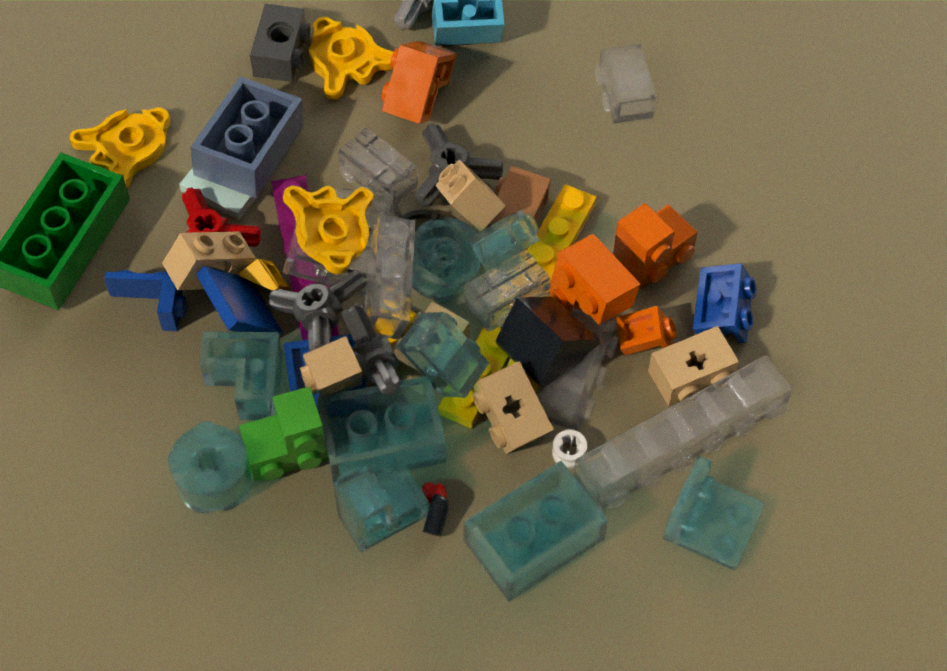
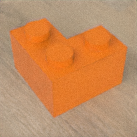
[381,40,457,124]
[613,203,698,289]
[546,234,641,325]

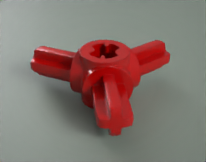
[181,187,261,247]

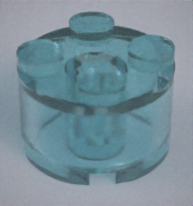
[403,217,483,303]
[168,421,251,514]

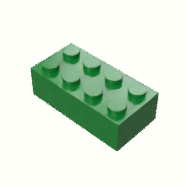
[0,152,130,311]

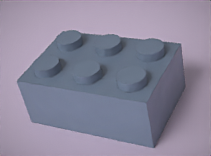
[190,77,303,199]

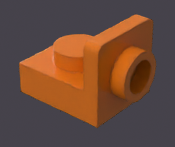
[616,306,677,356]

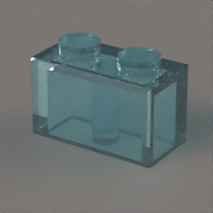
[468,209,540,272]
[397,312,489,398]

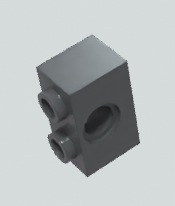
[250,4,311,82]

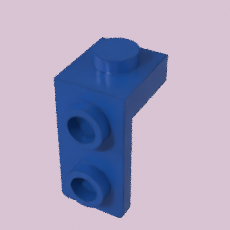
[104,270,186,331]

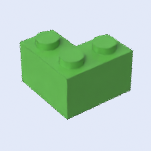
[239,387,328,481]

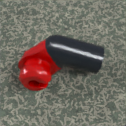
[420,482,449,537]

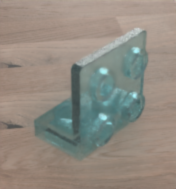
[663,455,764,570]

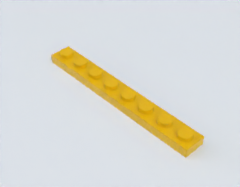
[438,184,597,429]

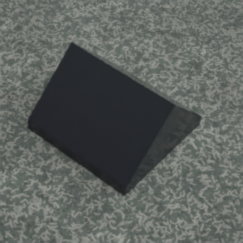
[495,296,601,389]

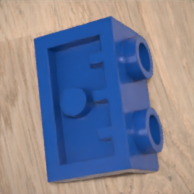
[693,263,757,344]

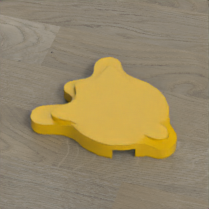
[308,17,394,100]
[69,107,171,188]
[283,185,374,274]

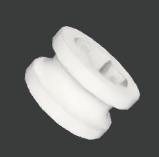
[552,430,587,468]

